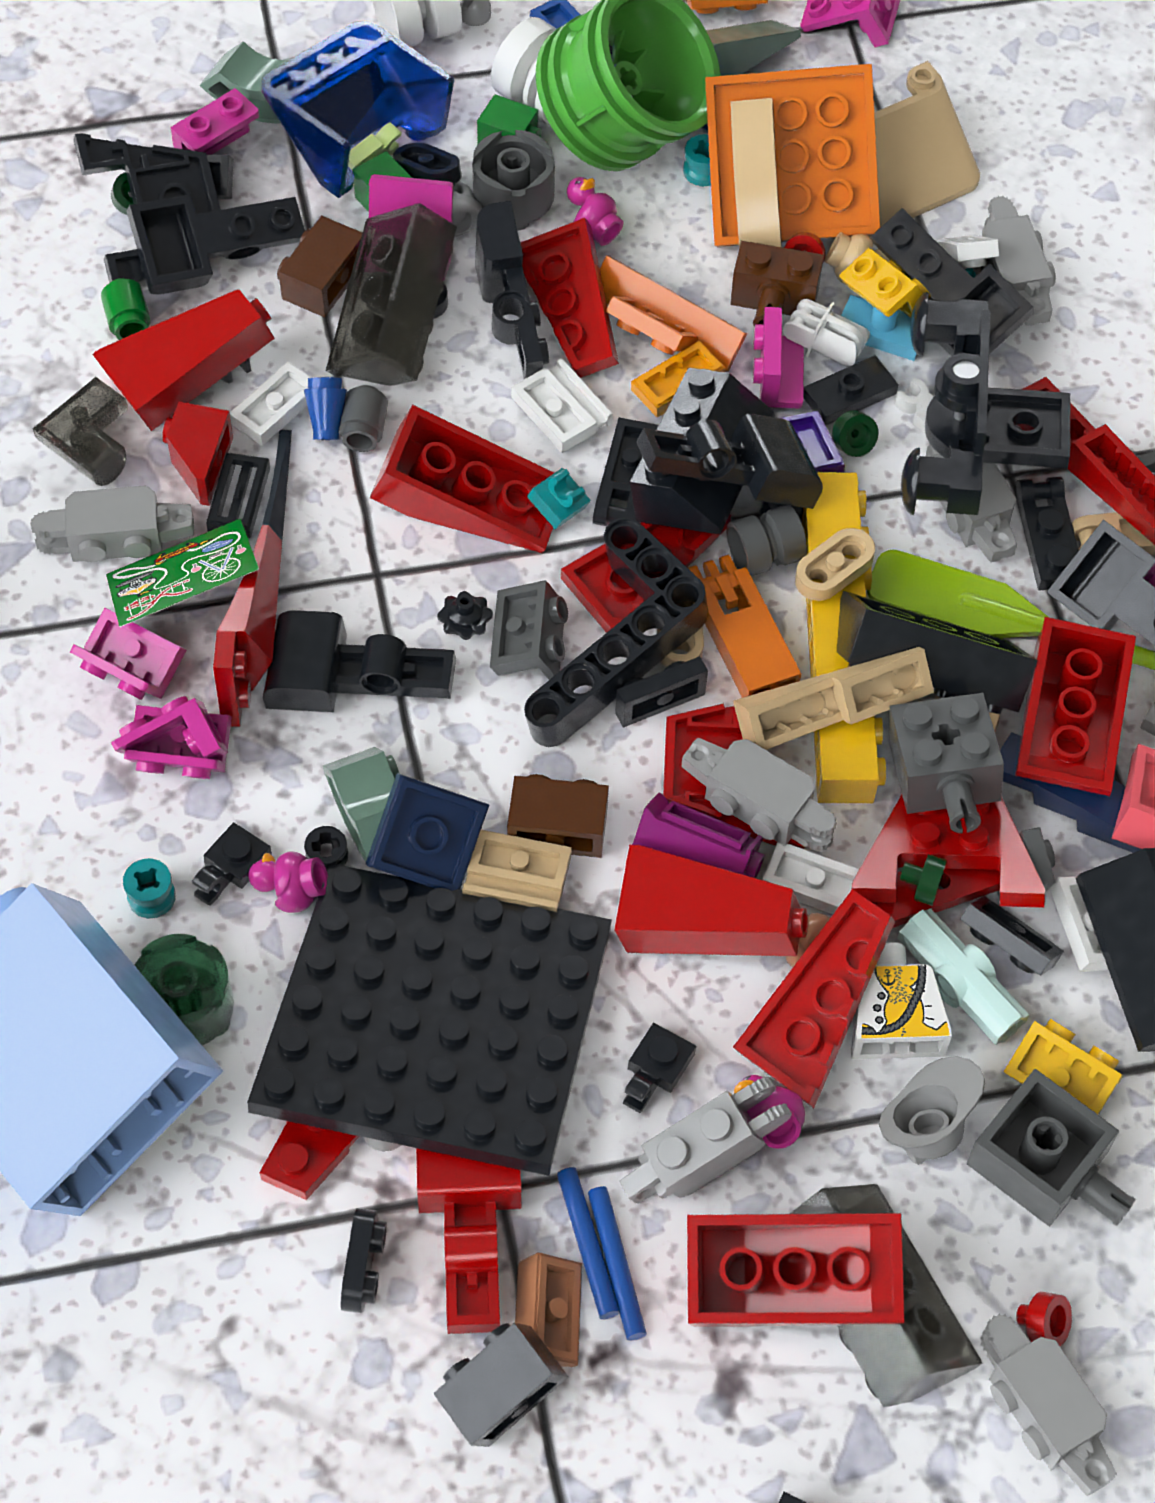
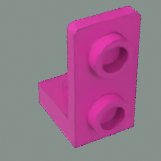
[111,696,228,759]

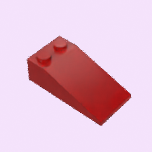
[369,404,554,553]
[1015,617,1136,796]
[687,1213,904,1327]

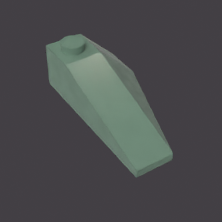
[706,20,801,76]

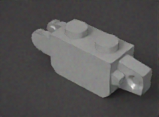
[981,195,1056,325]
[925,444,1017,562]
[30,485,194,562]
[682,738,837,852]
[619,1076,792,1204]
[980,1313,1117,1496]

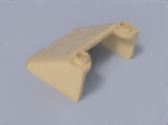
[869,61,980,237]

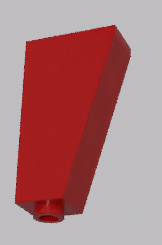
[92,289,275,431]
[614,845,808,956]

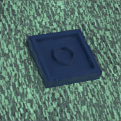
[365,773,489,891]

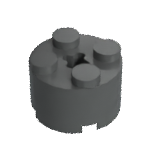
[472,130,555,230]

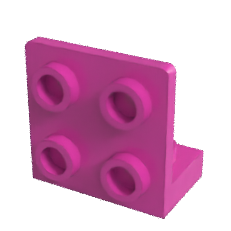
[800,0,900,47]
[362,174,454,281]

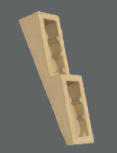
[733,647,934,750]

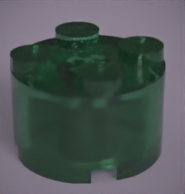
[135,934,234,1045]

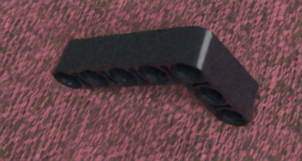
[524,517,708,747]

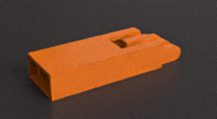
[687,554,801,698]

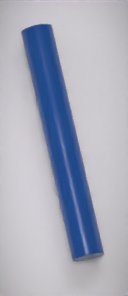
[557,1167,620,1320]
[588,1186,647,1341]

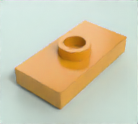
[631,341,725,417]

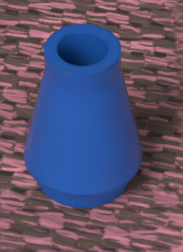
[303,377,347,440]

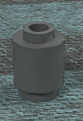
[339,385,388,452]

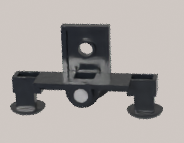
[901,292,1070,516]

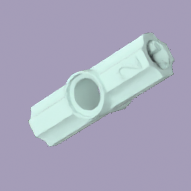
[897,908,1029,1045]

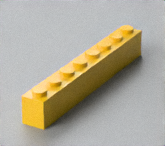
[801,472,886,803]

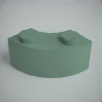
[200,41,320,124]
[322,747,400,862]

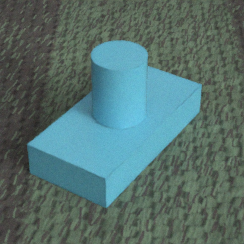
[841,295,917,361]

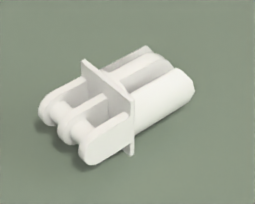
[783,299,870,367]

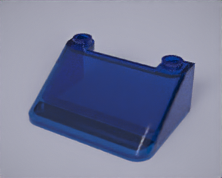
[261,21,454,198]

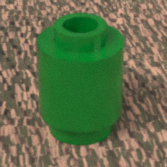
[100,278,151,340]

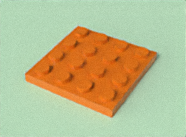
[705,64,880,247]

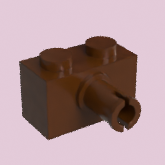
[730,240,824,328]

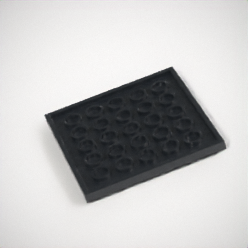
[247,864,612,1176]

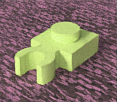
[339,122,402,189]

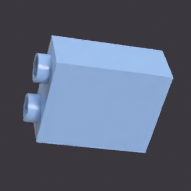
[0,883,223,1216]

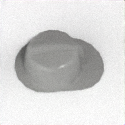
[879,1056,985,1165]

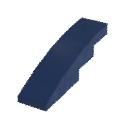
[1000,732,1142,853]

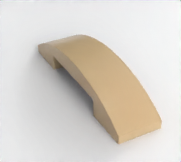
[731,98,782,247]

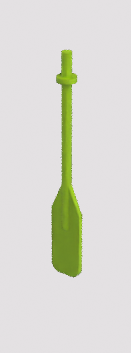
[867,550,1155,670]

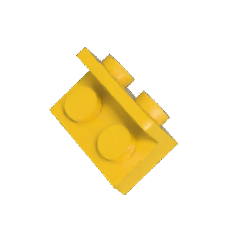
[1003,1019,1124,1115]

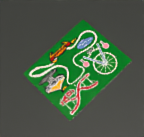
[106,519,259,627]

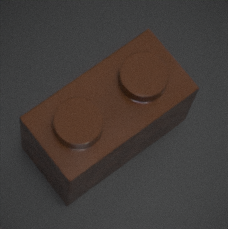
[277,215,366,318]
[507,774,609,858]

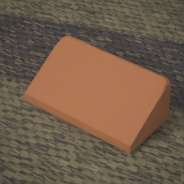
[515,1252,582,1367]

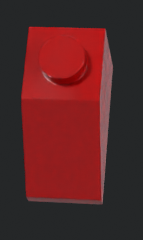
[162,402,234,506]

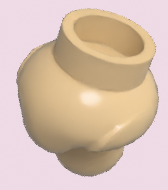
[825,232,890,283]

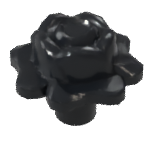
[437,591,493,640]

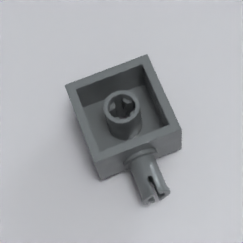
[889,693,1004,833]
[966,1069,1136,1227]

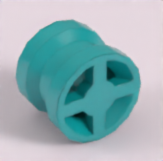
[683,134,711,187]
[123,858,176,919]

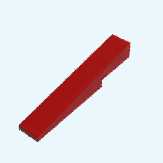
[1017,377,1155,545]

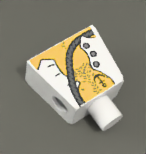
[851,942,952,1059]

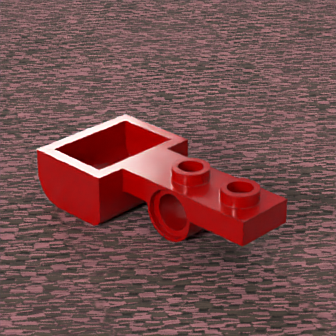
[416,1148,522,1334]

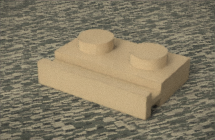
[462,830,572,912]

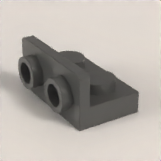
[489,580,568,680]

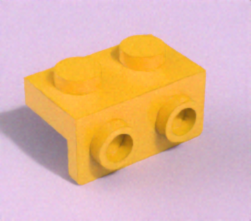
[839,248,931,318]

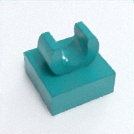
[527,468,591,530]

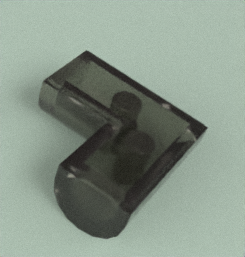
[32,377,128,486]

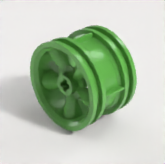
[536,0,721,171]

